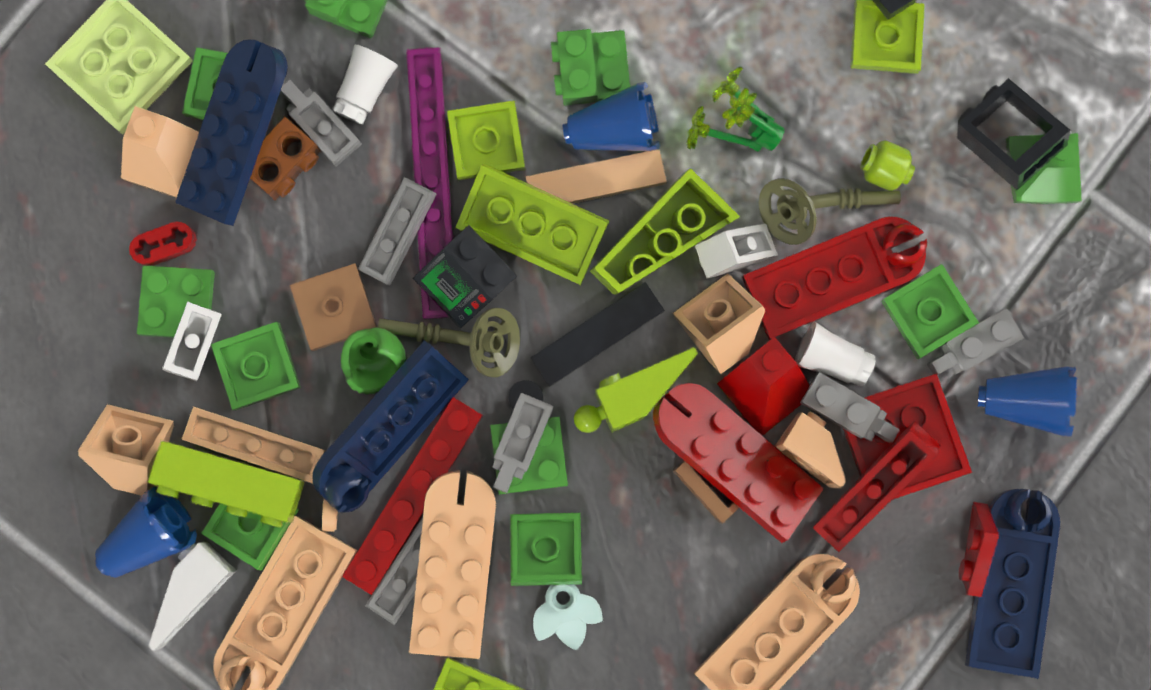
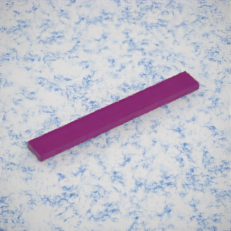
[406,47,453,320]

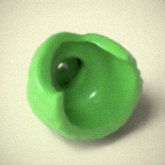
[341,327,406,395]

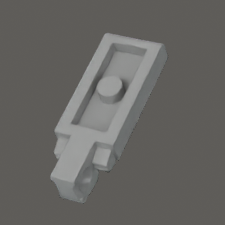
[281,80,362,167]
[927,308,1024,375]
[800,372,899,443]
[492,393,554,493]

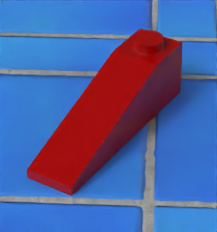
[813,421,941,552]

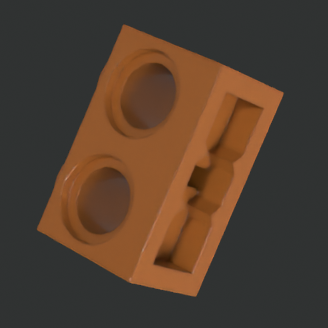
[250,117,321,201]

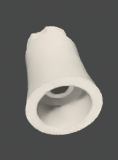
[332,44,398,125]
[795,321,876,387]

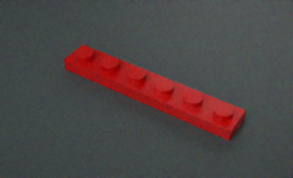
[342,397,483,595]

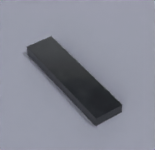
[531,282,665,387]

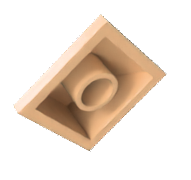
[121,106,199,198]
[673,273,765,374]
[78,404,174,496]
[774,411,846,488]

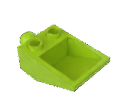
[574,347,698,433]

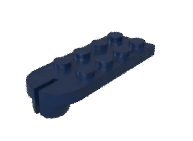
[175,39,288,226]
[312,340,469,513]
[965,489,1060,679]

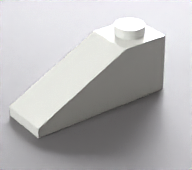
[149,542,237,651]

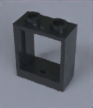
[957,78,1070,190]

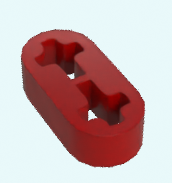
[129,221,197,266]

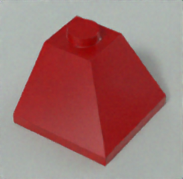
[717,337,810,436]

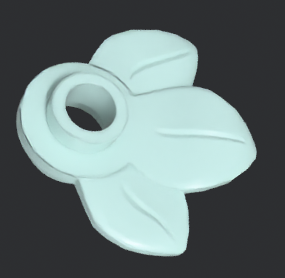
[533,584,603,650]

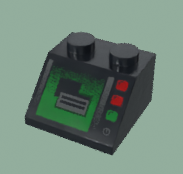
[412,225,517,329]

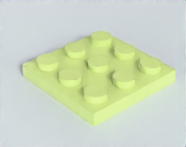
[45,0,193,134]

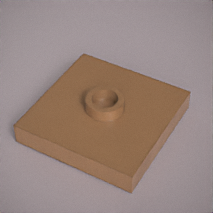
[290,263,377,351]

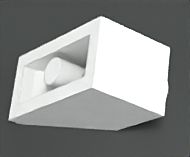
[695,223,778,278]
[163,302,222,382]

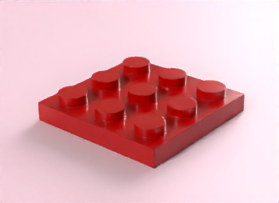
[843,373,972,499]

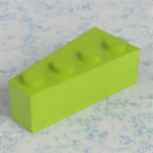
[590,168,740,295]
[148,441,305,527]

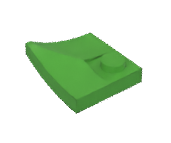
[1006,133,1082,204]

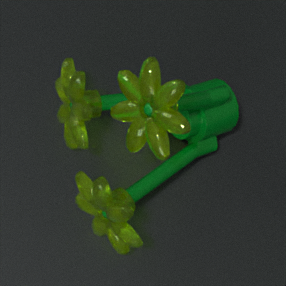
[687,66,785,152]

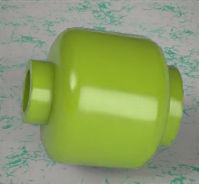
[860,140,915,191]

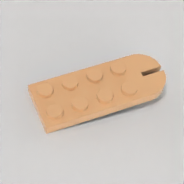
[409,470,496,659]
[213,516,358,690]
[694,554,860,690]

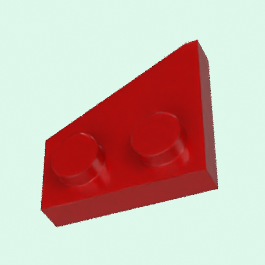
[959,502,999,597]

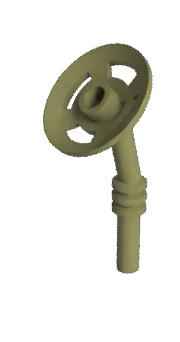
[759,178,901,245]
[378,308,520,378]

